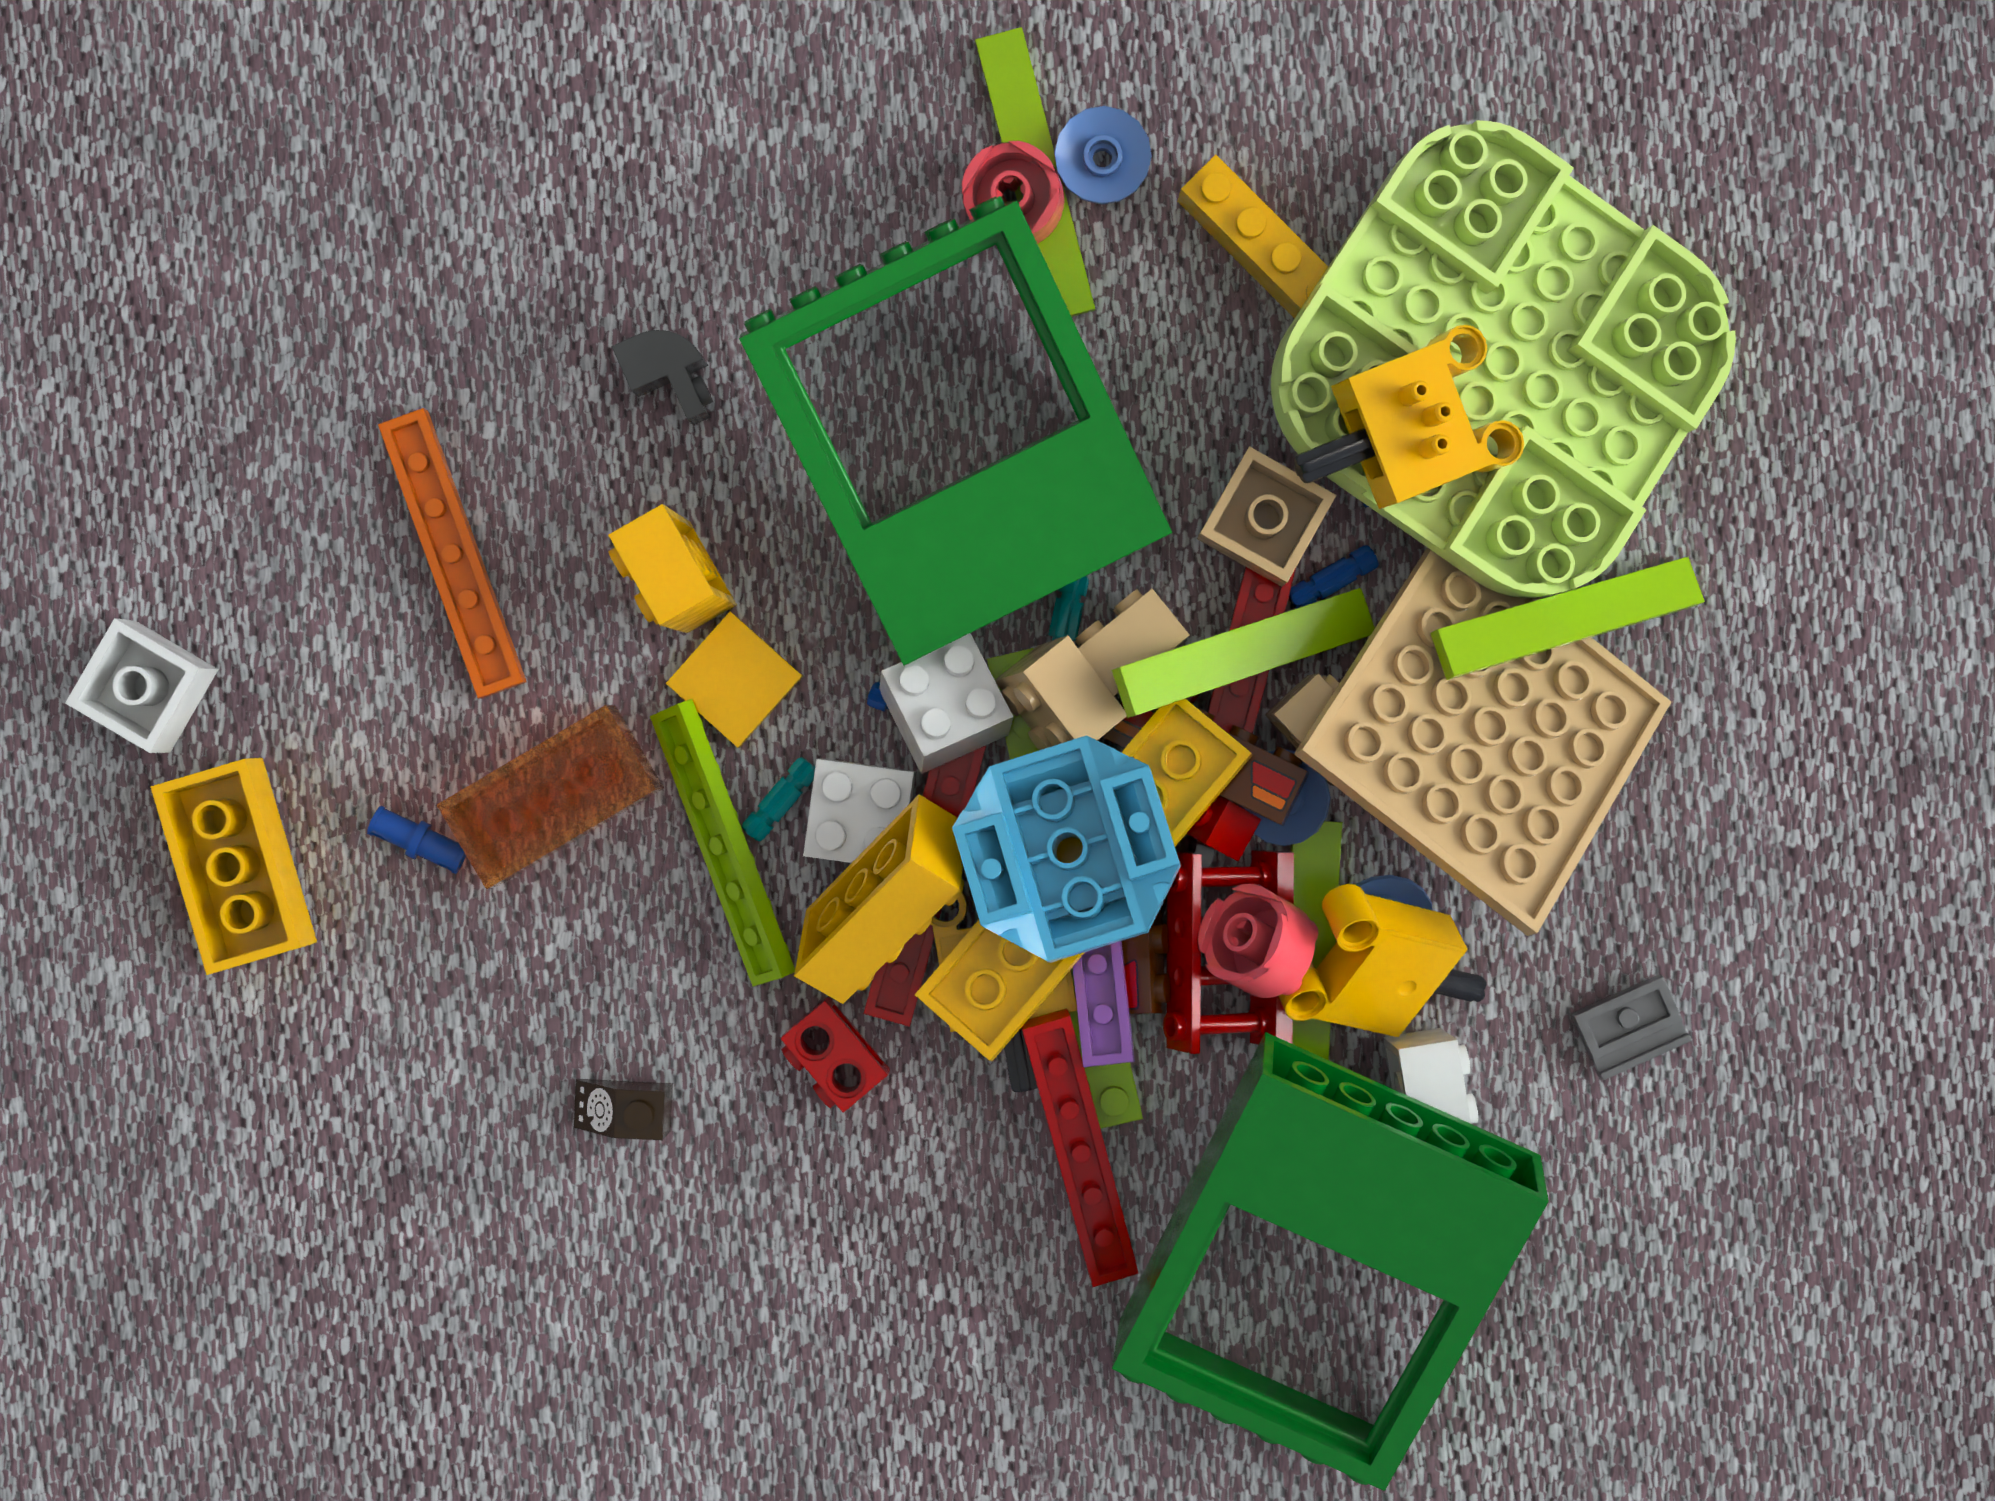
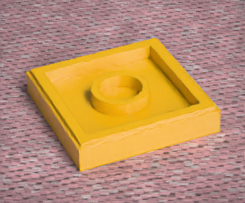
[666,611,803,748]

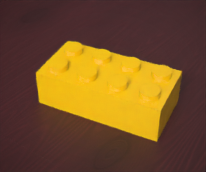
[608,504,737,633]
[150,758,317,975]
[794,794,964,1004]

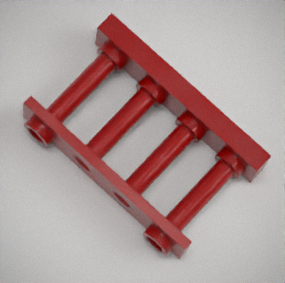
[1163,850,1294,1054]

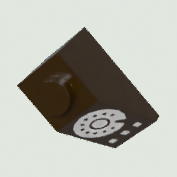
[574,1079,673,1141]

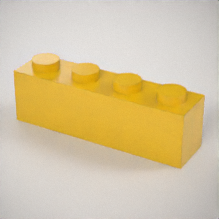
[1177,154,1328,319]

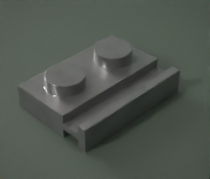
[1570,975,1692,1081]

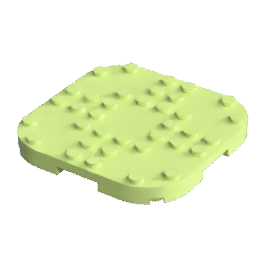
[1271,120,1736,598]

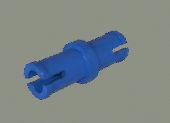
[367,806,470,874]

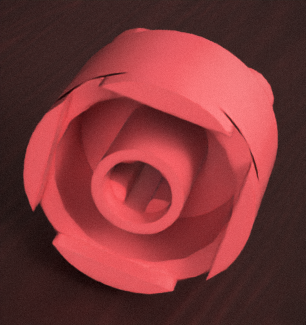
[962,141,1064,244]
[1198,884,1318,998]

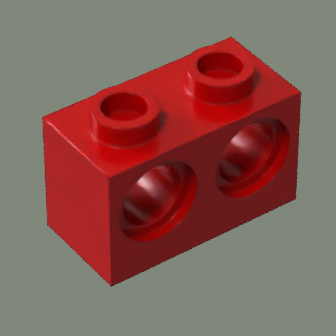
[780,996,890,1113]

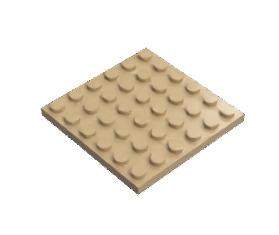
[1294,548,1671,936]

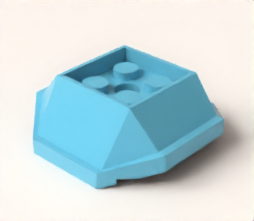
[952,735,1181,963]

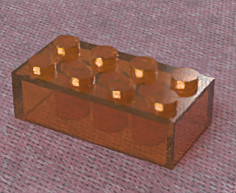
[437,705,664,890]

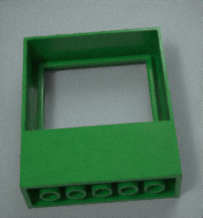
[739,196,1173,666]
[1112,1032,1549,1491]

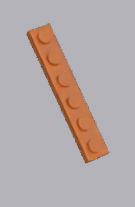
[378,408,527,699]

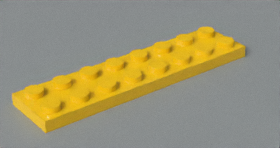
[915,699,1252,1061]

